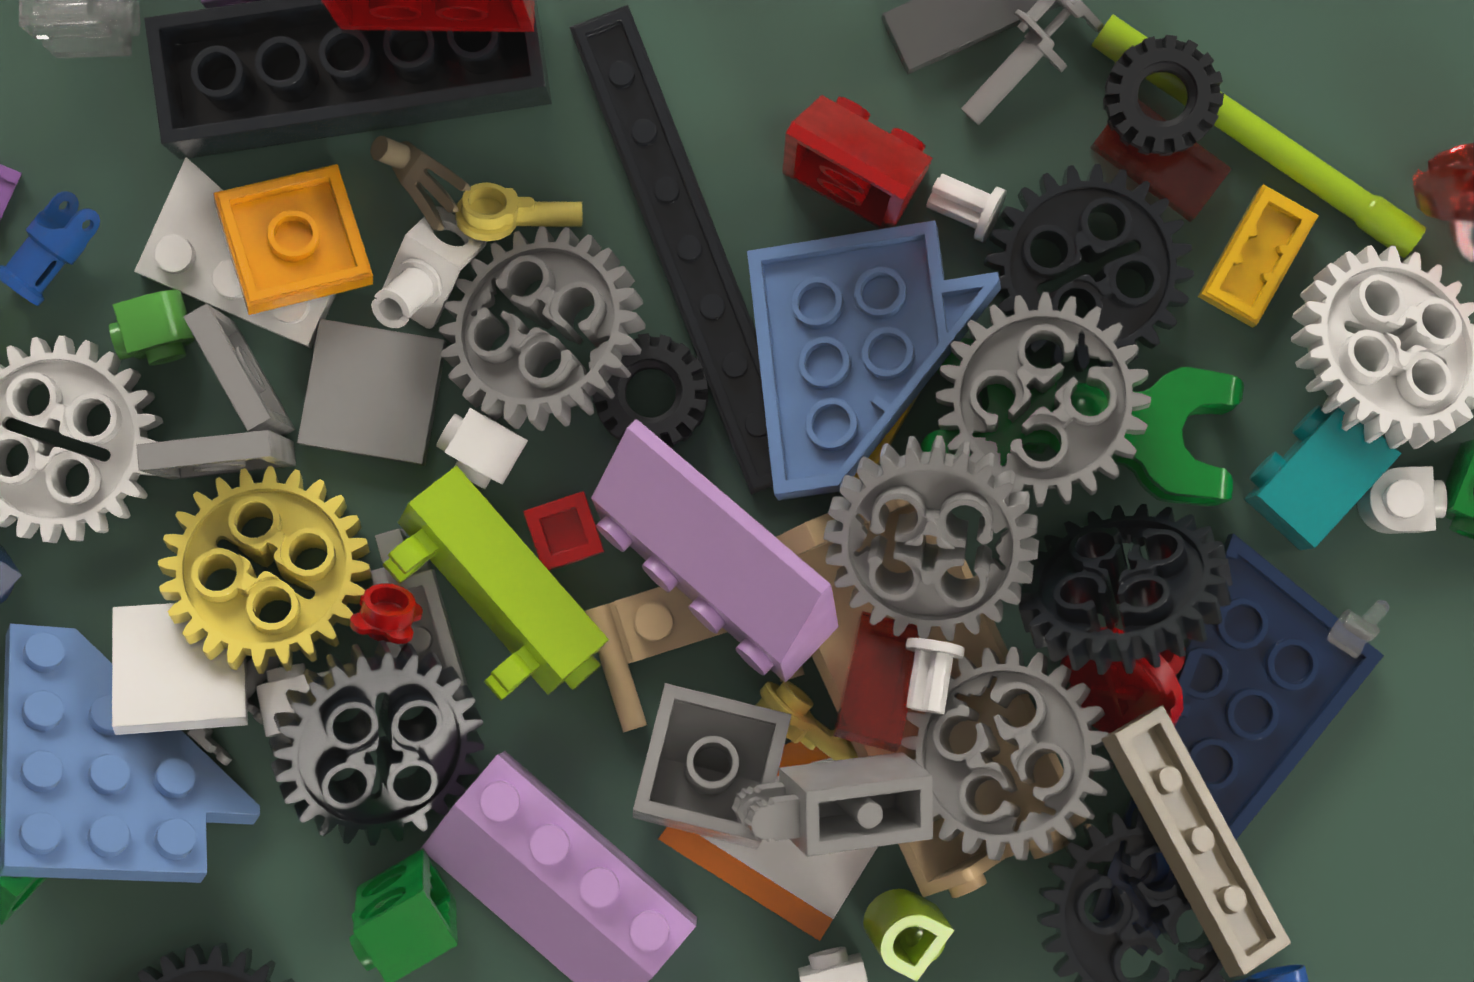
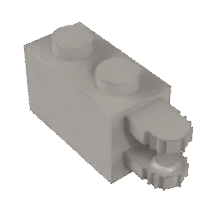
[731,752,933,856]

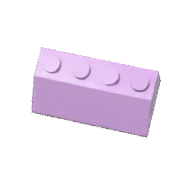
[591,419,839,683]
[421,751,698,982]

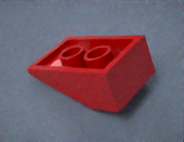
[782,95,933,229]

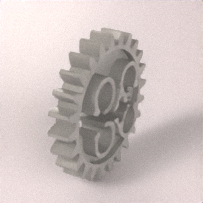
[439,226,645,431]
[936,292,1151,507]
[824,435,1039,641]
[899,647,1113,861]

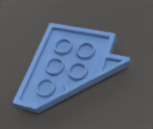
[747,220,1001,501]
[0,623,260,883]

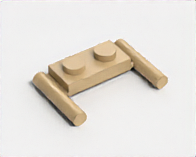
[585,586,805,733]

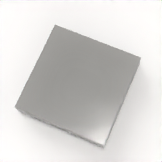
[183,304,296,437]
[297,319,447,466]
[136,430,296,480]

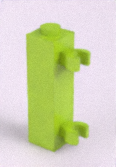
[383,465,609,701]

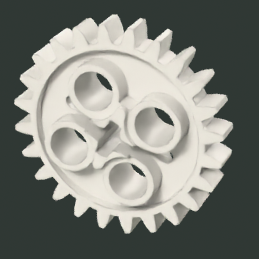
[1291,245,1474,449]
[0,335,163,543]

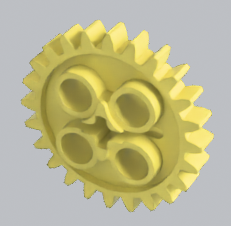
[158,466,372,674]

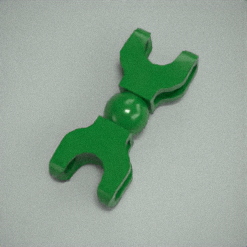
[920,338,1244,506]

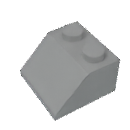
[633,683,792,849]

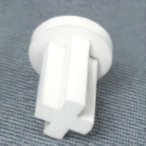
[926,173,1007,243]
[905,638,965,715]

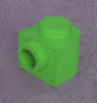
[109,290,195,366]

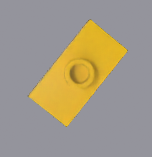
[1197,184,1319,328]

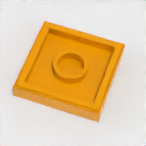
[213,164,373,315]

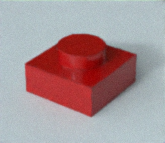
[523,491,605,571]

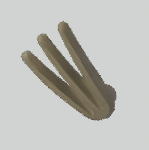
[370,136,471,231]

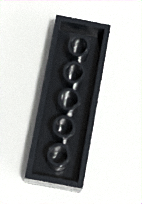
[144,0,552,160]

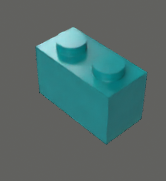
[1244,405,1402,550]

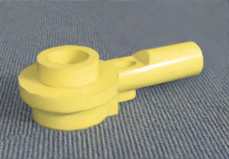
[455,182,583,242]
[756,681,858,761]

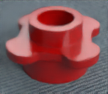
[350,583,423,644]

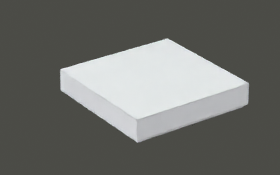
[112,603,248,735]

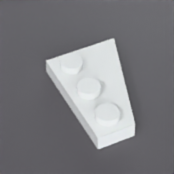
[134,157,336,349]

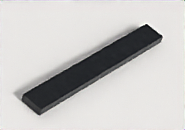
[570,5,773,495]

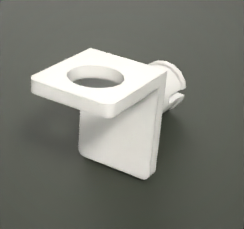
[371,206,487,329]

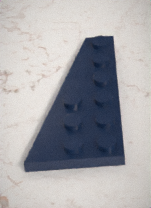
[1089,533,1384,957]

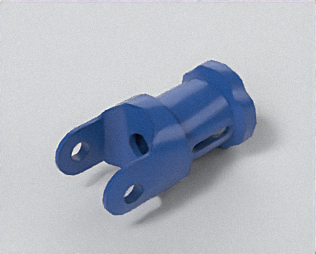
[0,191,100,306]

